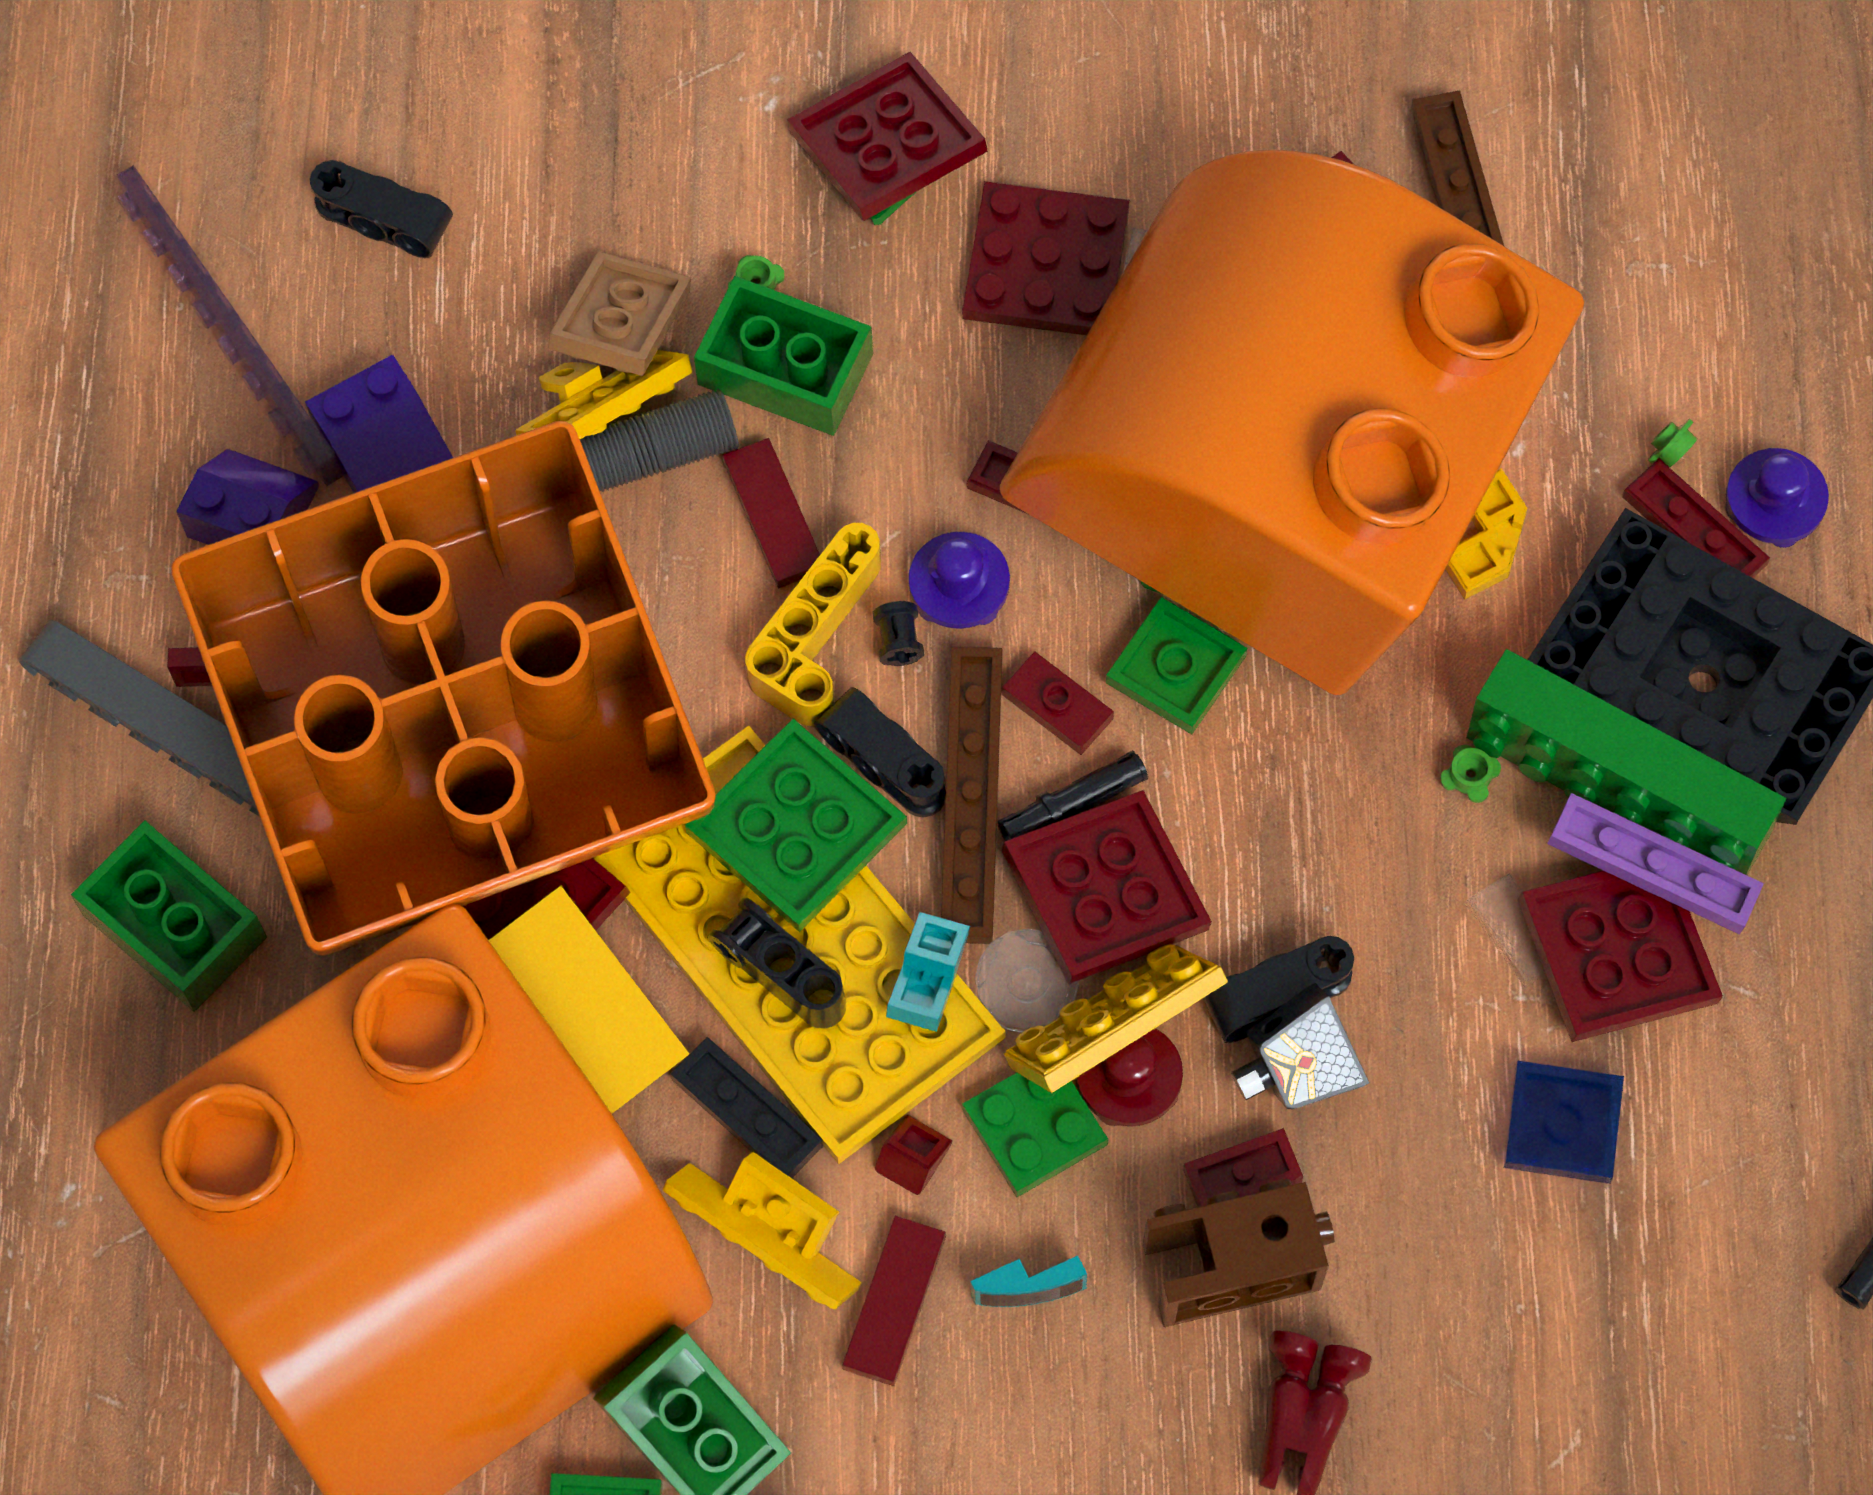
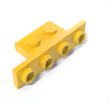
[662,1152,862,1309]

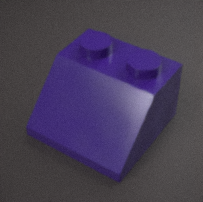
[176,449,319,545]

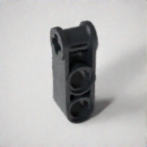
[310,160,453,258]
[814,687,946,817]
[708,898,847,1029]
[1203,936,1354,1043]

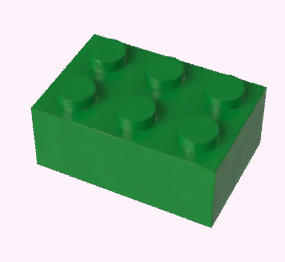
[694,275,873,436]
[71,820,267,1012]

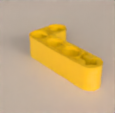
[745,523,881,726]

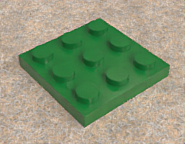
[685,719,907,932]

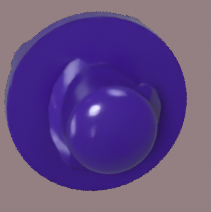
[1725,448,1829,548]
[909,532,1010,629]

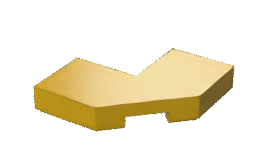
[1445,468,1528,599]

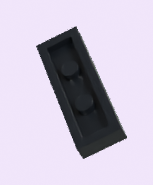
[671,1037,823,1178]

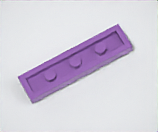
[1547,793,1764,935]

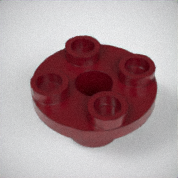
[1077,1028,1183,1126]

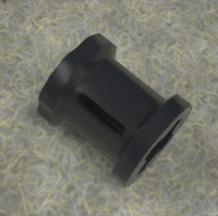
[872,601,924,666]

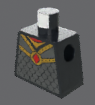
[1231,983,1369,1109]

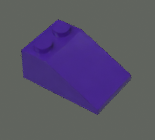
[305,354,453,493]

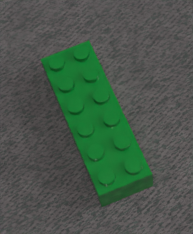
[1466,649,1787,875]

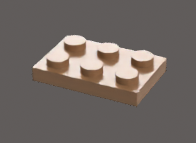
[548,251,691,376]

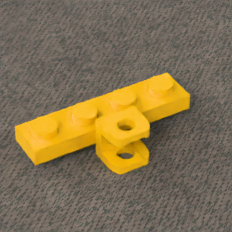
[515,350,693,439]

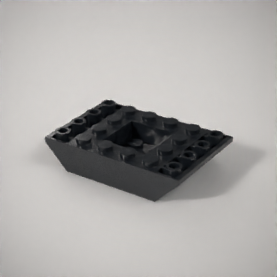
[1528,508,1873,825]

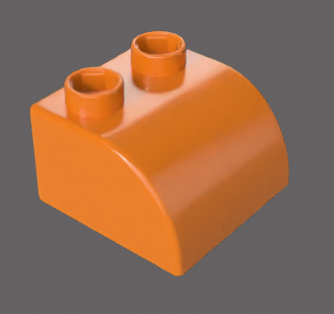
[1000,149,1584,695]
[171,421,716,956]
[94,904,713,1495]

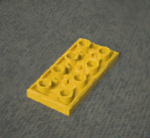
[489,886,689,1114]
[1004,944,1228,1093]

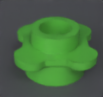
[728,255,785,290]
[1648,418,1697,468]
[1440,745,1501,803]

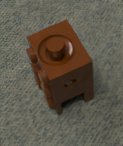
[1143,1179,1335,1327]

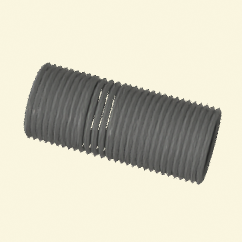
[580,388,739,492]

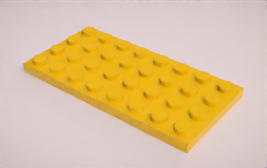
[593,725,1006,1164]

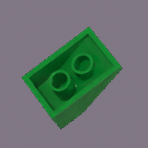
[593,1325,791,1495]

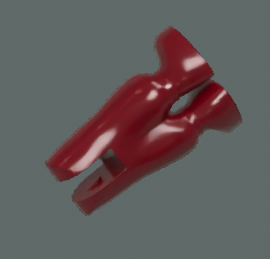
[1258,1330,1372,1495]

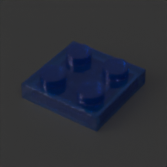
[1503,1061,1624,1184]

